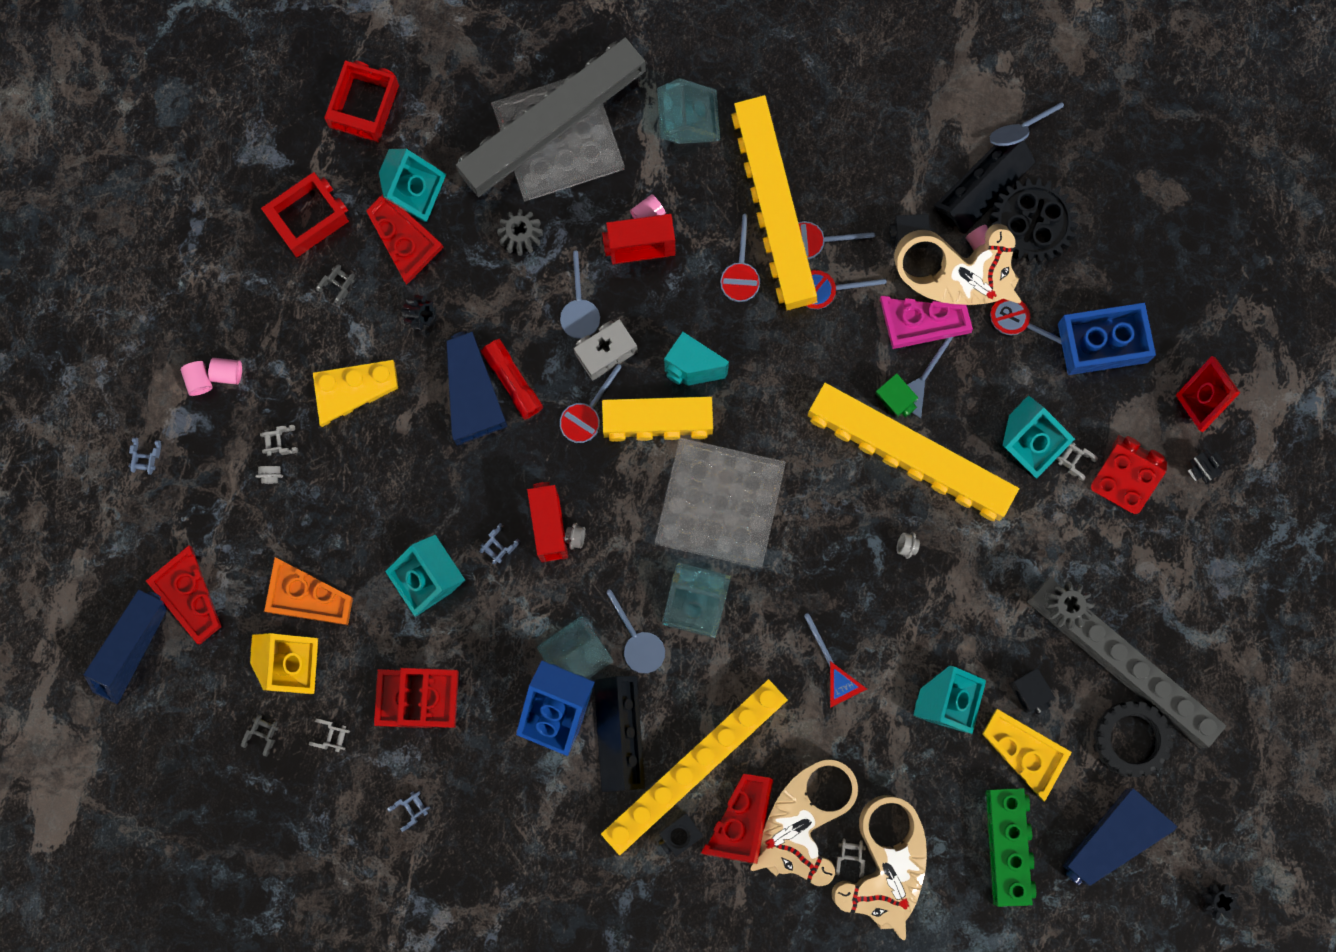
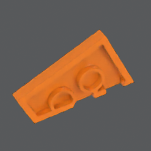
[264,557,353,625]

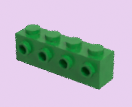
[986,789,1036,907]

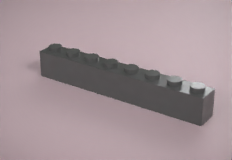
[456,37,646,197]
[1026,577,1226,749]

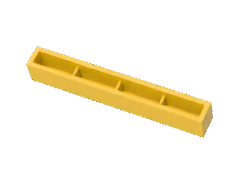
[731,95,818,311]
[807,383,1020,521]
[601,679,787,855]

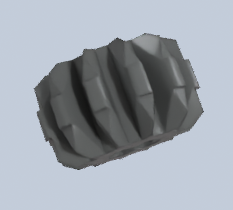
[497,209,543,256]
[1044,582,1095,631]

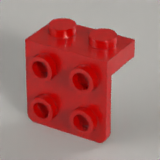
[1091,435,1167,514]

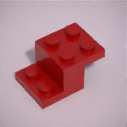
[374,668,459,728]

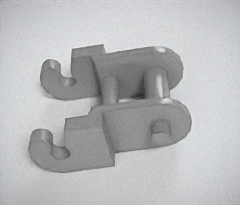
[260,425,298,456]
[1056,442,1098,481]
[309,718,350,752]
[835,838,866,878]

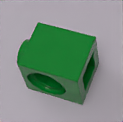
[875,373,918,419]

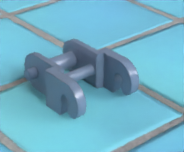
[129,437,161,475]
[479,523,520,565]
[387,791,430,832]

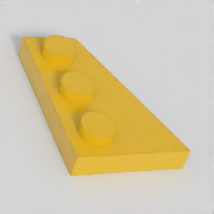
[313,360,398,427]
[982,709,1072,802]

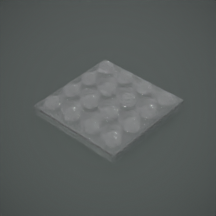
[491,79,625,202]
[655,438,786,569]

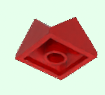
[1176,356,1240,432]

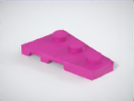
[880,296,973,349]

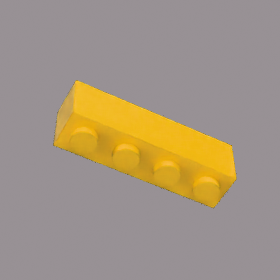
[602,397,713,442]

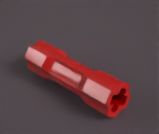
[481,339,543,420]

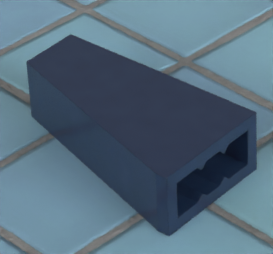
[447,331,508,446]
[84,590,167,704]
[1062,788,1178,886]

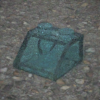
[657,78,720,144]
[662,562,731,638]
[537,616,613,679]

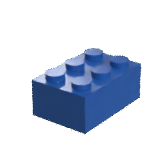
[1058,303,1156,375]
[516,661,595,756]

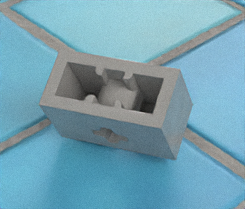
[574,319,638,381]

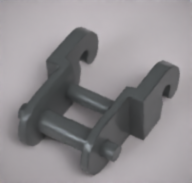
[316,264,355,305]
[241,714,279,757]

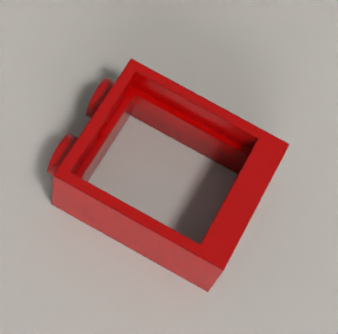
[324,60,399,142]
[261,172,349,258]
[602,214,675,264]
[527,482,568,563]

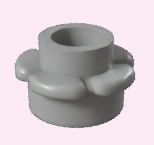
[255,466,283,484]
[565,523,585,550]
[897,532,920,559]

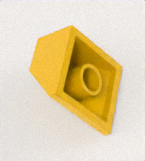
[250,633,318,694]

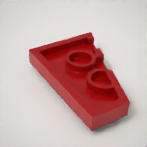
[366,194,443,285]
[146,545,221,645]
[701,774,773,864]

